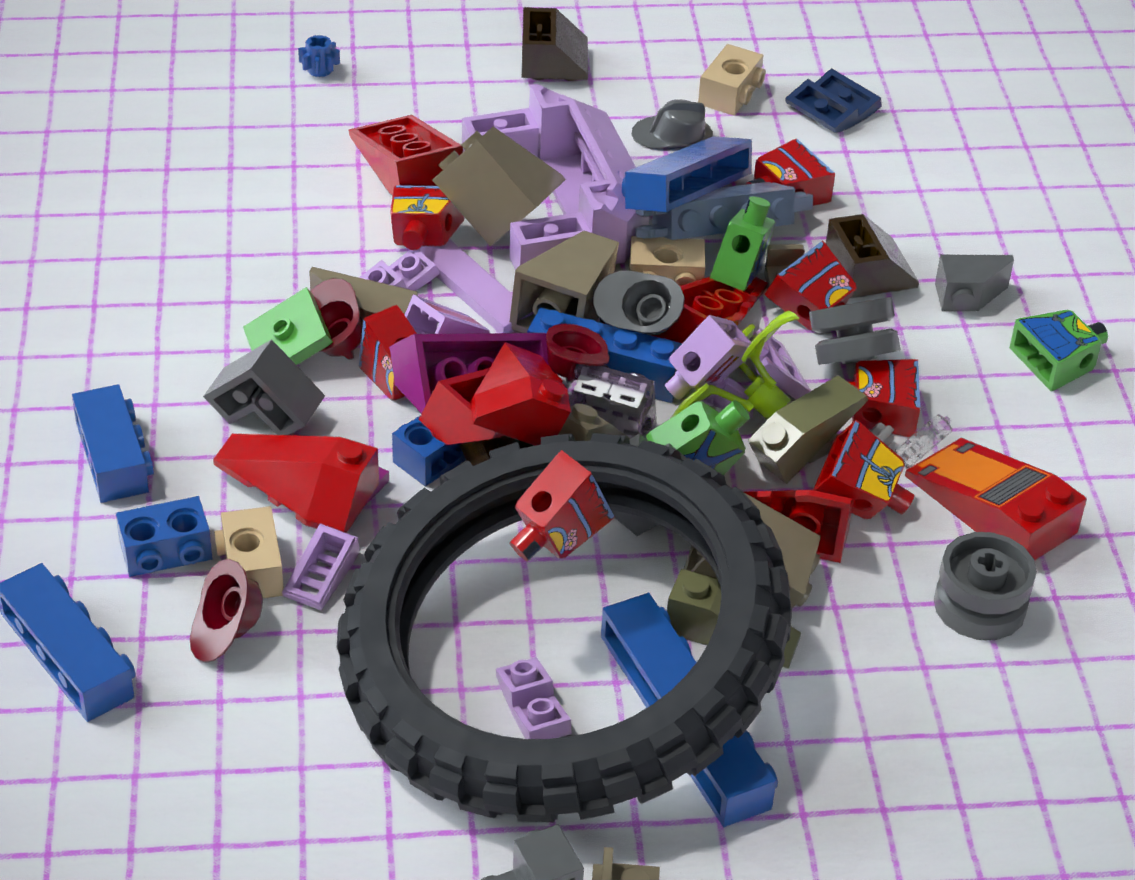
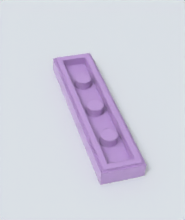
[418,239,534,333]

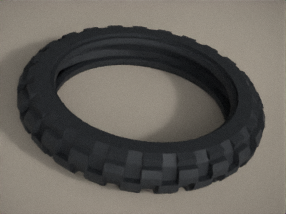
[336,433,792,823]

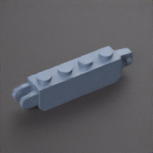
[636,182,813,240]

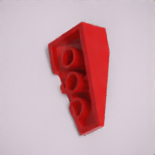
[651,277,768,343]
[471,343,571,446]
[418,368,563,445]
[213,433,379,533]
[744,490,854,563]

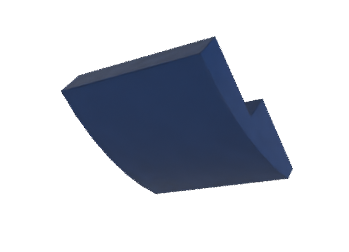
[785,68,882,133]

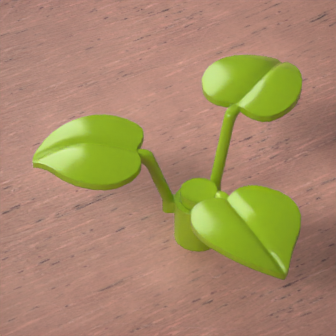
[670,310,799,420]

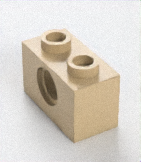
[698,44,766,116]
[629,236,705,286]
[214,506,284,598]

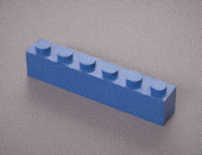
[622,136,752,212]
[601,592,778,828]

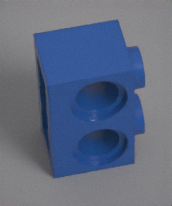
[392,415,466,487]
[115,496,213,577]

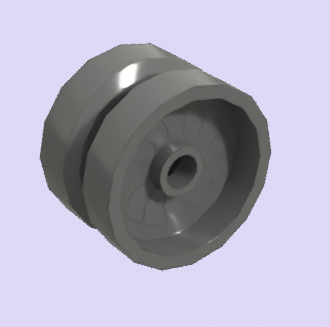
[809,297,901,365]
[934,532,1037,640]

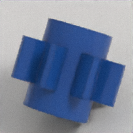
[298,35,340,77]

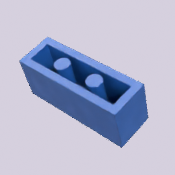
[72,384,154,503]

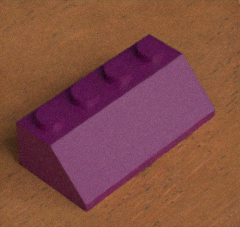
[389,333,548,414]

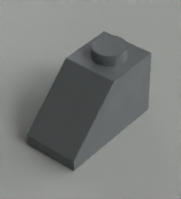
[935,254,1014,311]

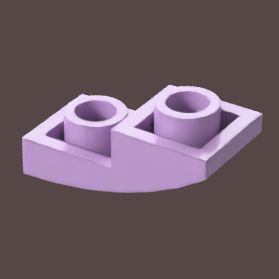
[359,250,440,291]
[496,657,572,739]

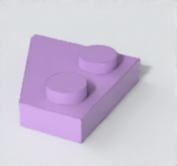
[750,328,811,400]

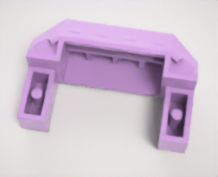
[462,84,653,270]

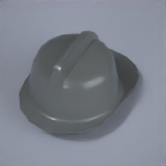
[631,99,713,148]
[593,271,684,335]

